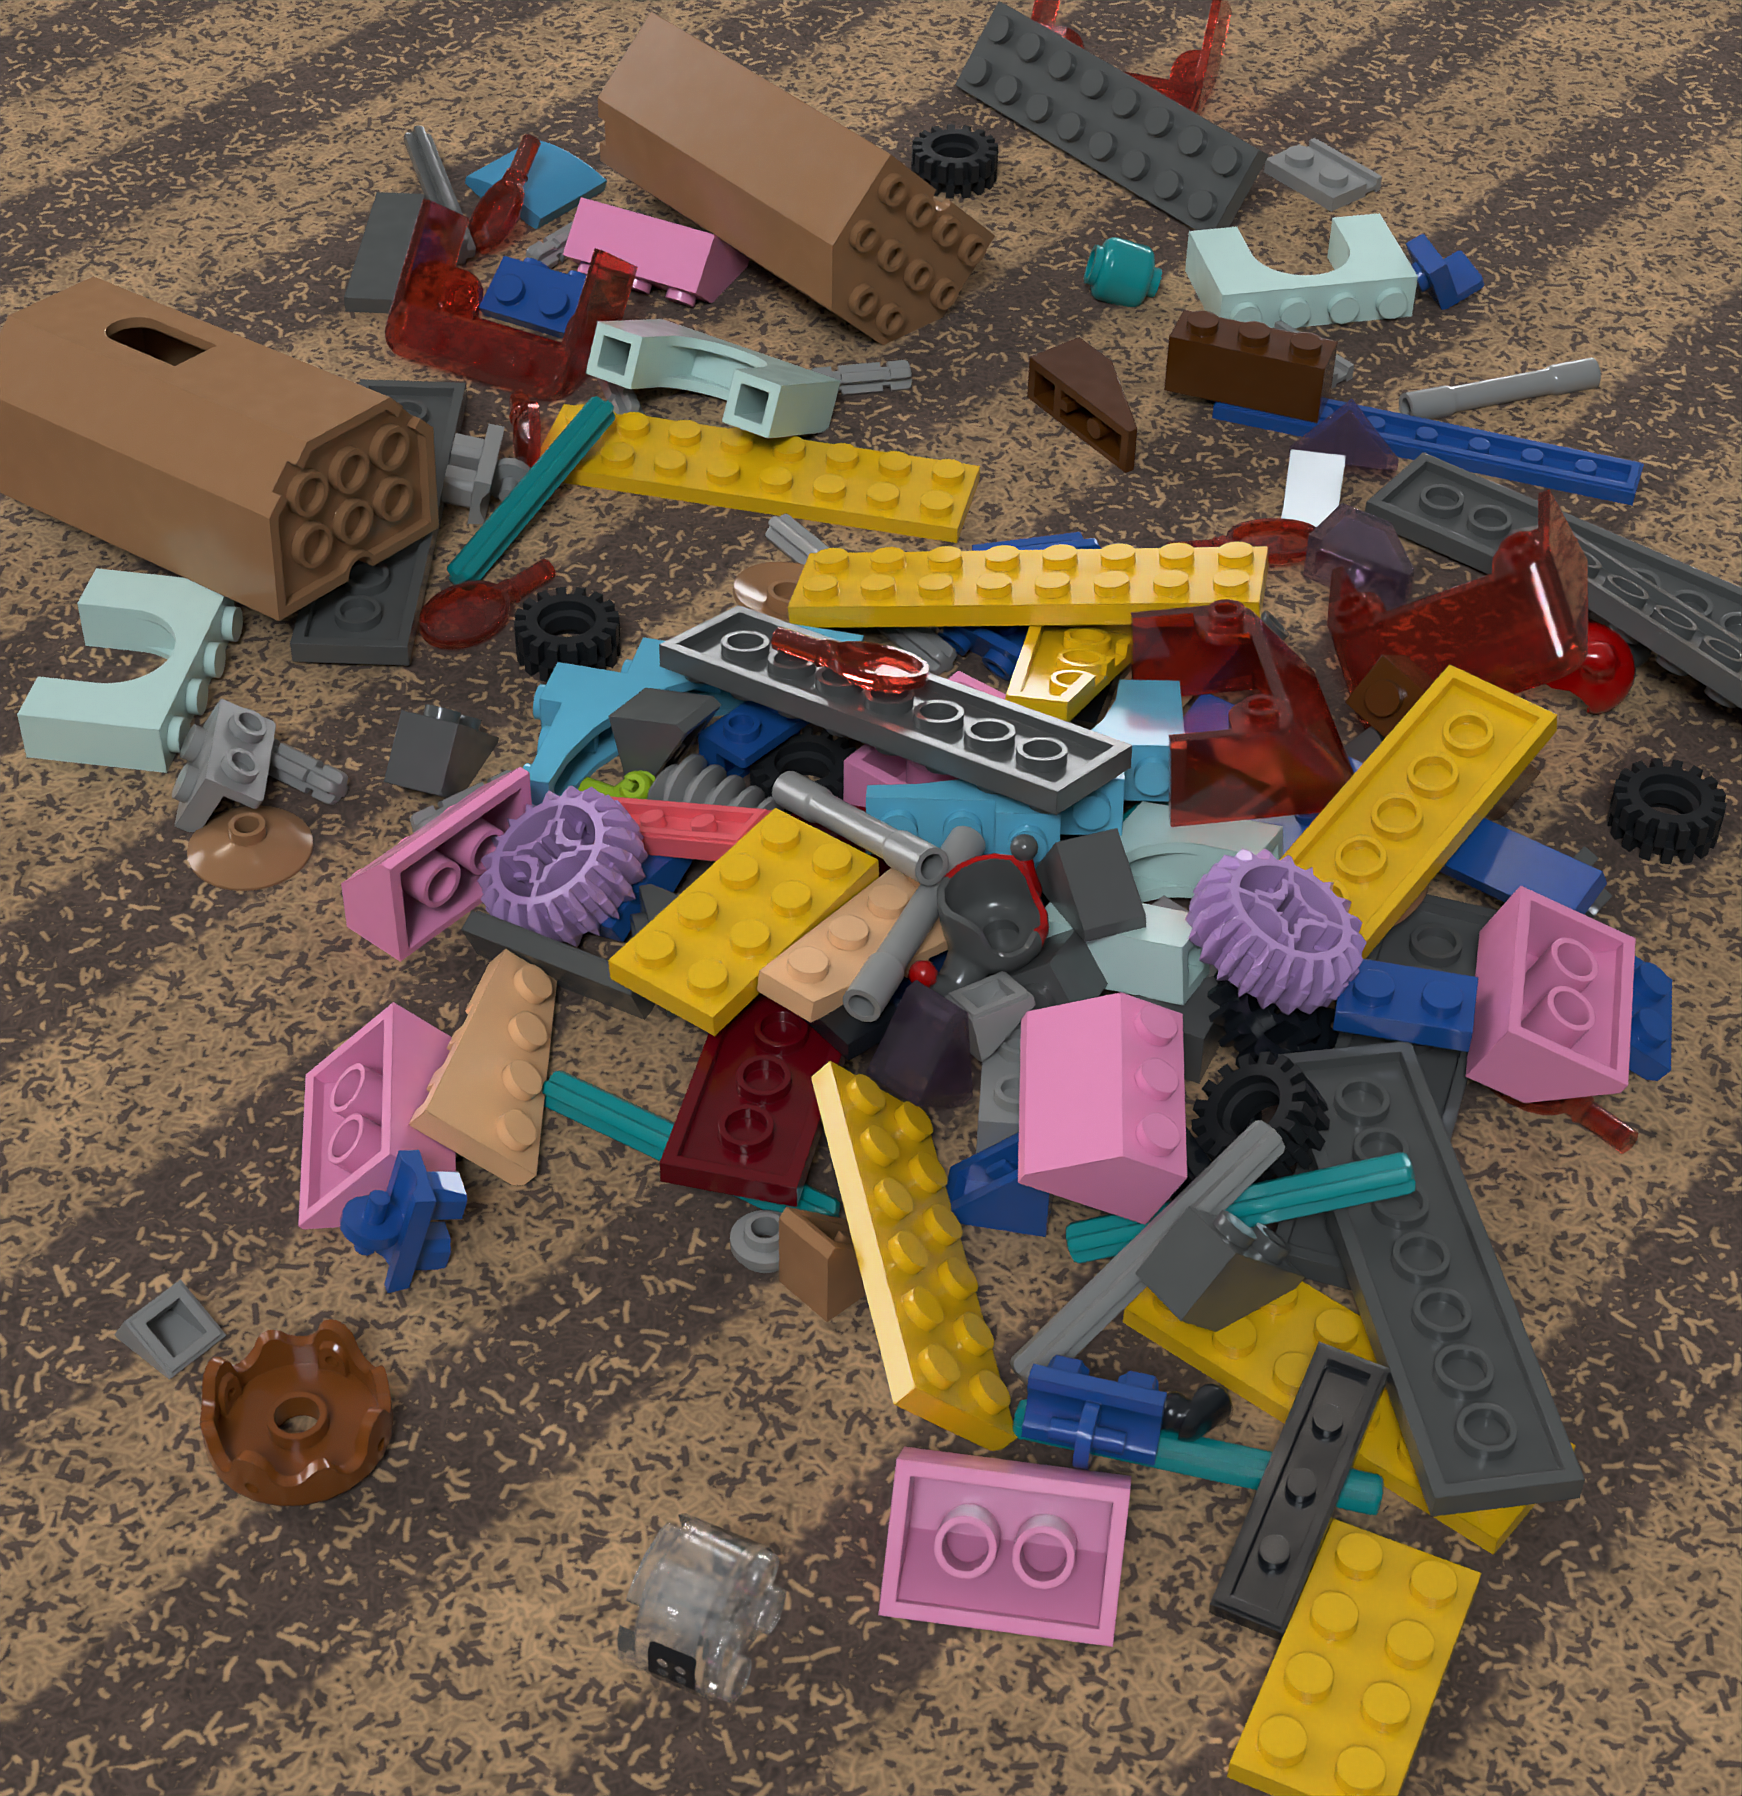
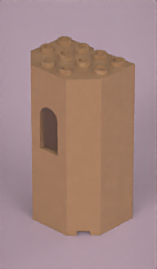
[598,11,995,345]
[0,276,439,621]

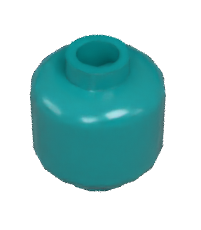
[1084,237,1162,307]

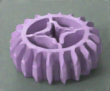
[477,785,648,948]
[1185,848,1367,1015]

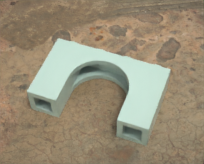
[1185,213,1418,329]
[586,319,841,439]
[17,568,243,773]
[1045,801,1283,1006]

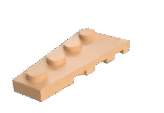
[757,868,948,1023]
[408,949,557,1185]

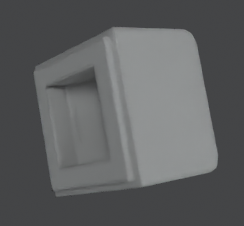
[945,971,1036,1062]
[114,1279,226,1380]

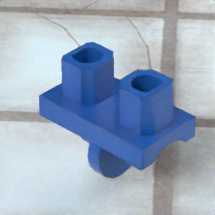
[340,1150,467,1293]
[1021,1355,1167,1470]

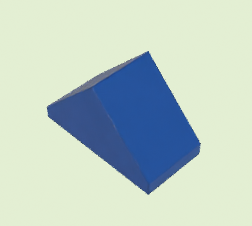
[946,1132,1054,1237]

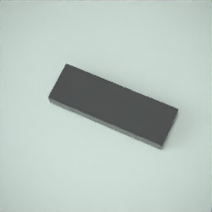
[461,910,655,1020]

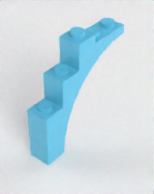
[523,624,864,806]
[866,679,1186,869]

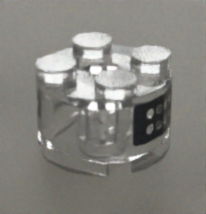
[617,1513,786,1704]

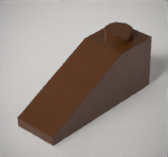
[1027,337,1138,473]

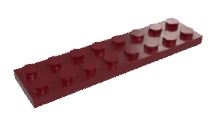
[659,805,891,1207]

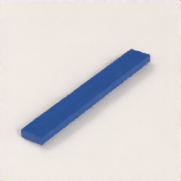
[1212,399,1644,506]
[1183,691,1607,915]

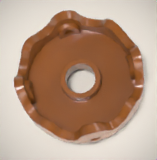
[199,1319,393,1506]

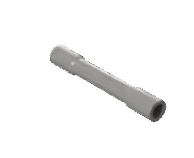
[1399,357,1601,420]
[772,771,949,886]
[843,826,986,1022]

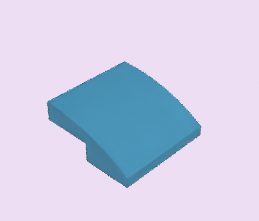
[465,139,607,229]

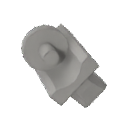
[442,424,531,524]

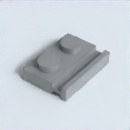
[1264,138,1382,212]

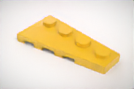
[1005,624,1152,722]

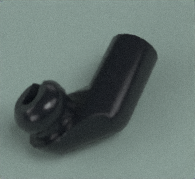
[1161,1384,1234,1442]

